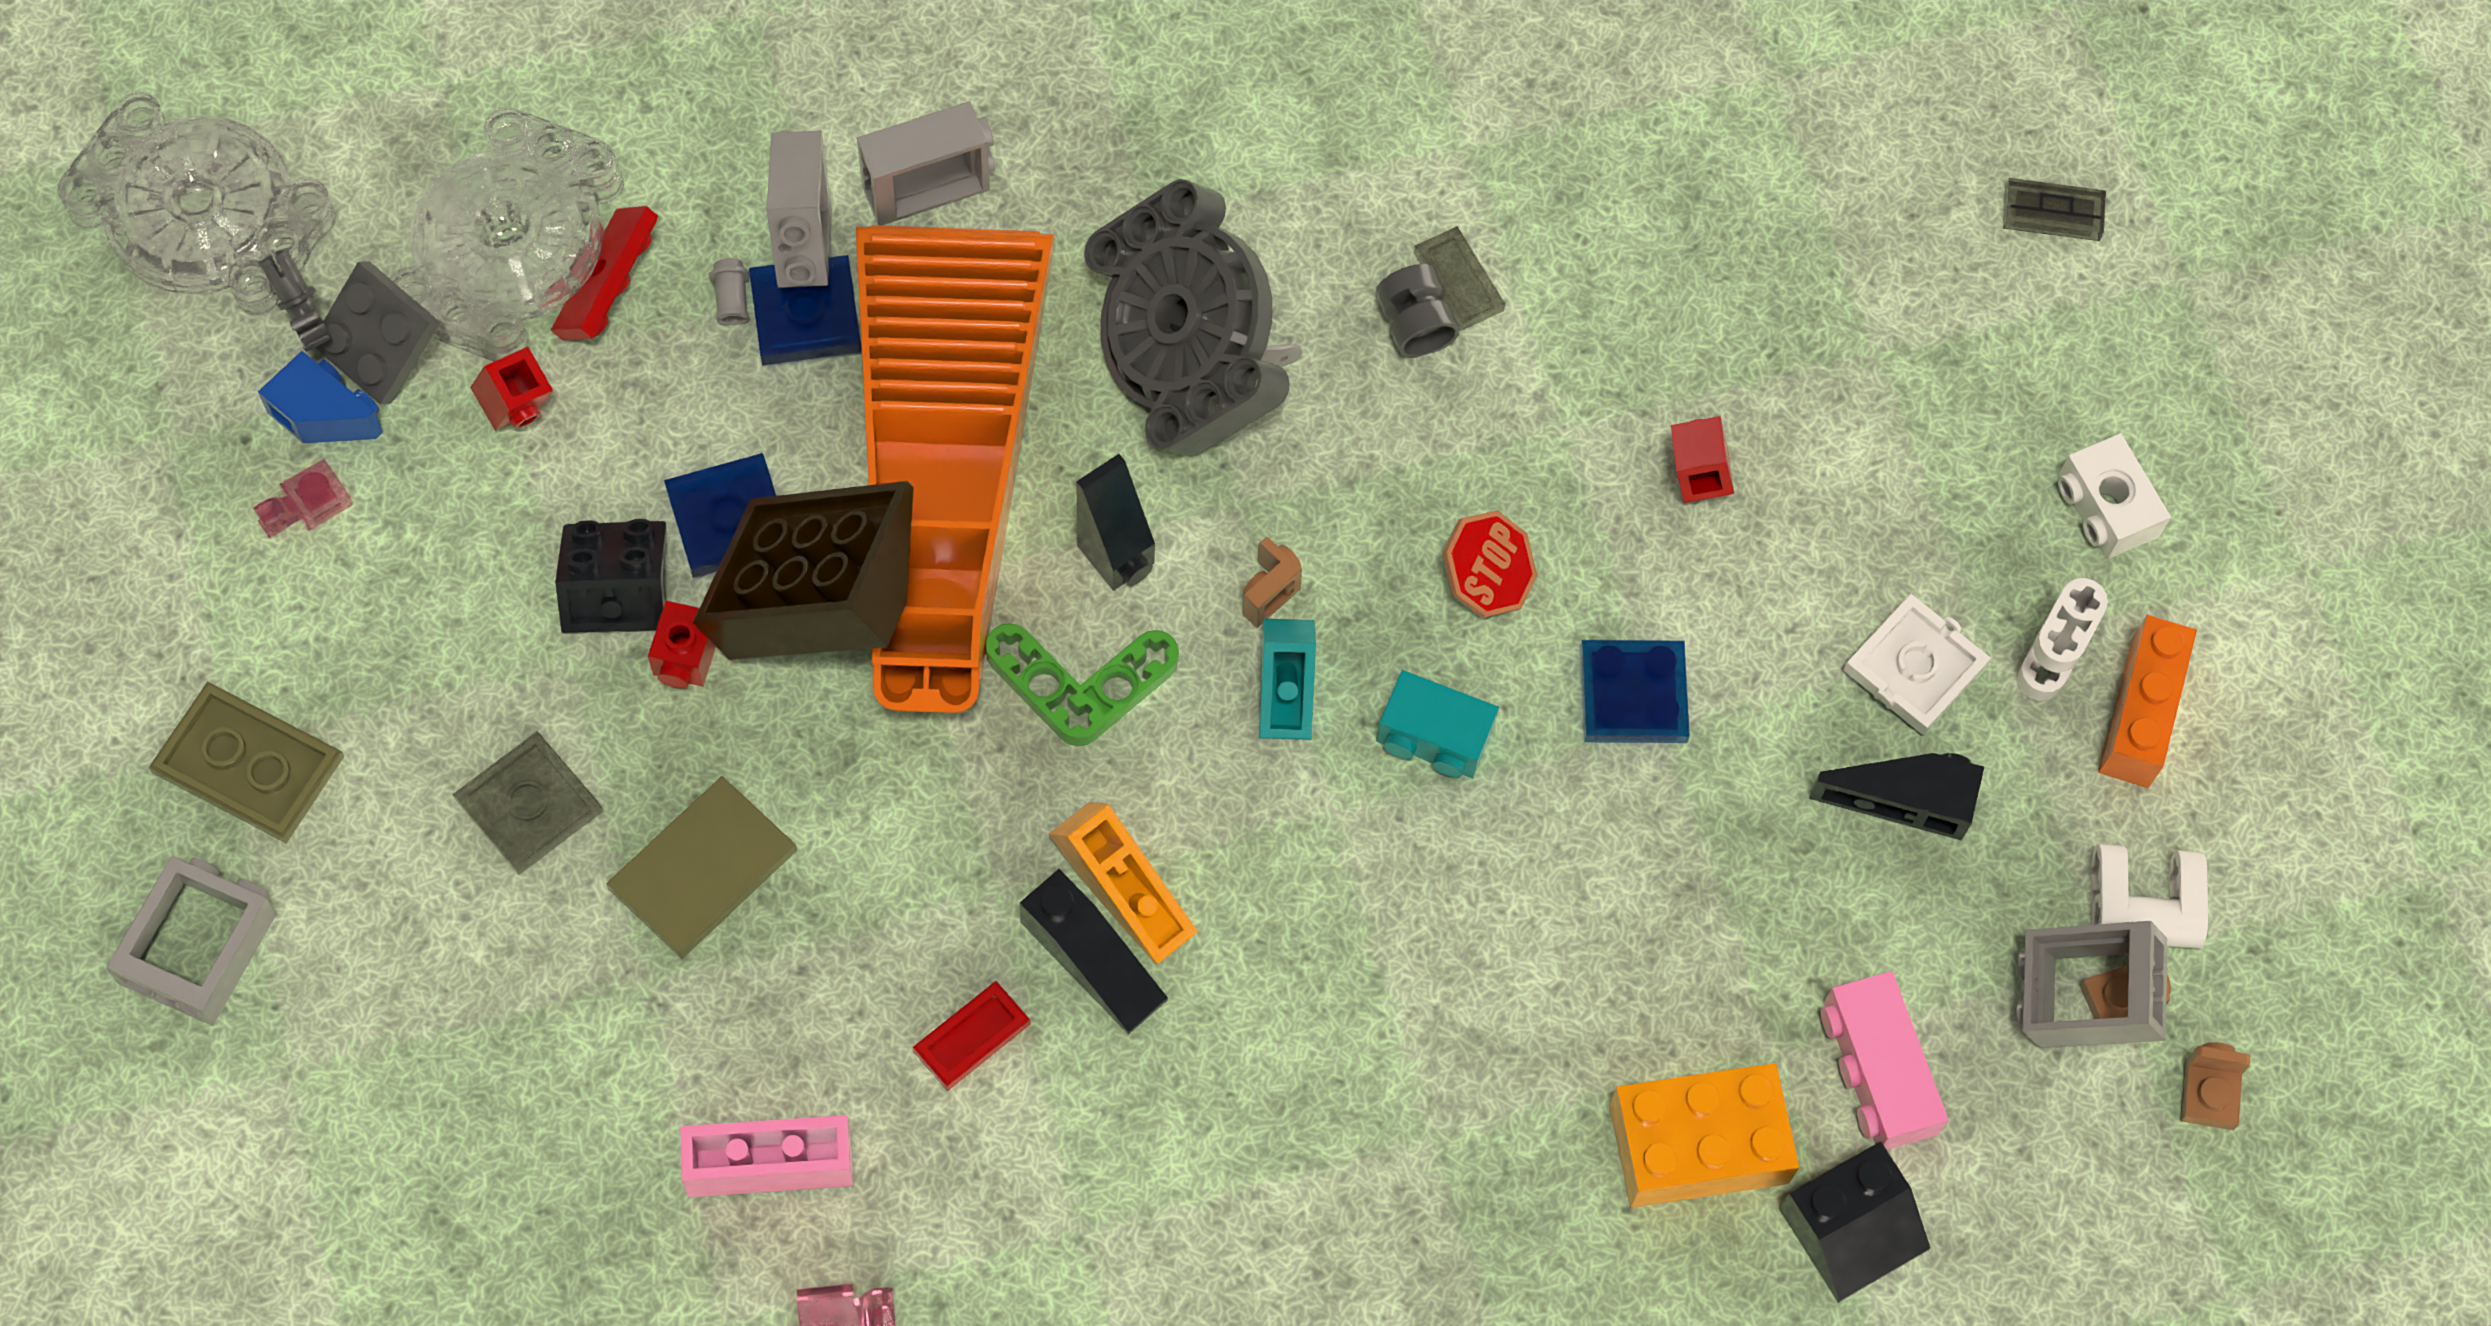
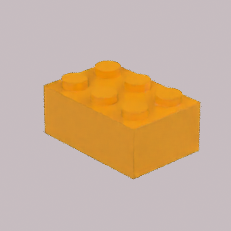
[1609,1063,1799,1208]

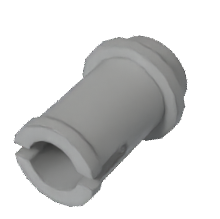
[709,258,749,326]

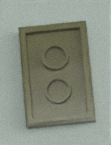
[149,681,344,844]
[606,776,797,959]

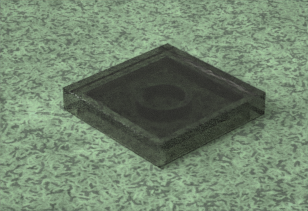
[452,731,603,876]

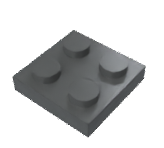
[315,261,441,405]

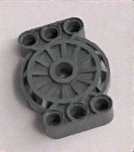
[1084,179,1290,456]

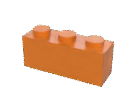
[2098,614,2197,788]

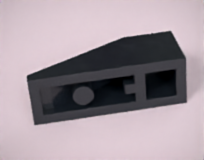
[1076,454,1155,591]
[1809,753,1984,841]
[1019,869,1168,1035]

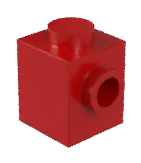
[470,347,553,431]
[1670,416,1734,503]
[648,600,716,688]

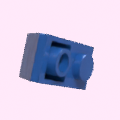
[258,351,383,443]

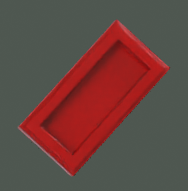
[913,981,1031,1091]

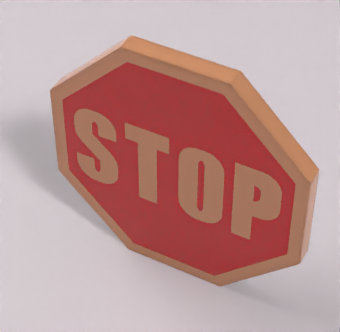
[1442,510,1537,618]

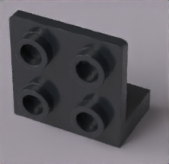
[555,519,667,633]

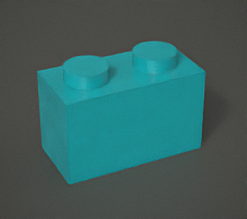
[1376,670,1499,779]

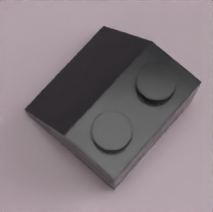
[1779,1141,1930,1303]

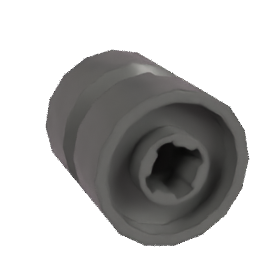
[1376,264,1460,358]

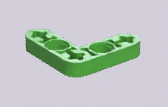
[986,623,1179,747]

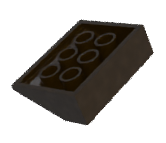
[693,481,914,660]

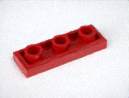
[551,206,658,340]

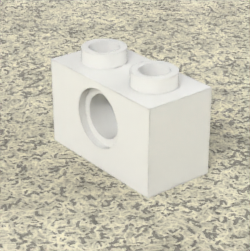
[2058,433,2171,559]

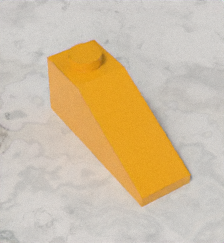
[1048,802,1198,964]

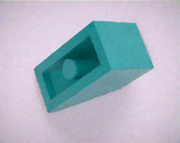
[1259,618,1316,740]

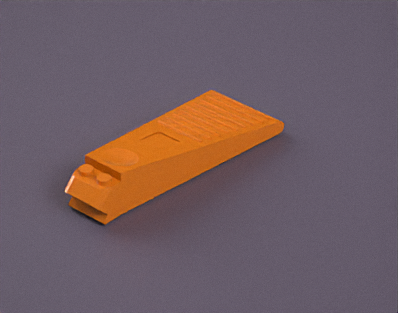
[856,225,1055,713]

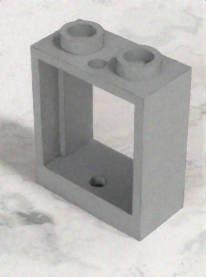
[857,101,995,225]
[766,130,832,288]
[106,856,277,1026]
[2017,921,2167,1048]

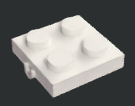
[1843,594,1991,735]

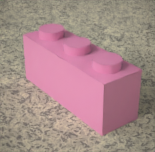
[1821,971,1949,1150]
[680,1115,853,1198]

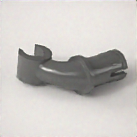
[258,248,332,352]

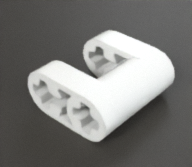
[2017,578,2108,701]
[2091,844,2208,949]

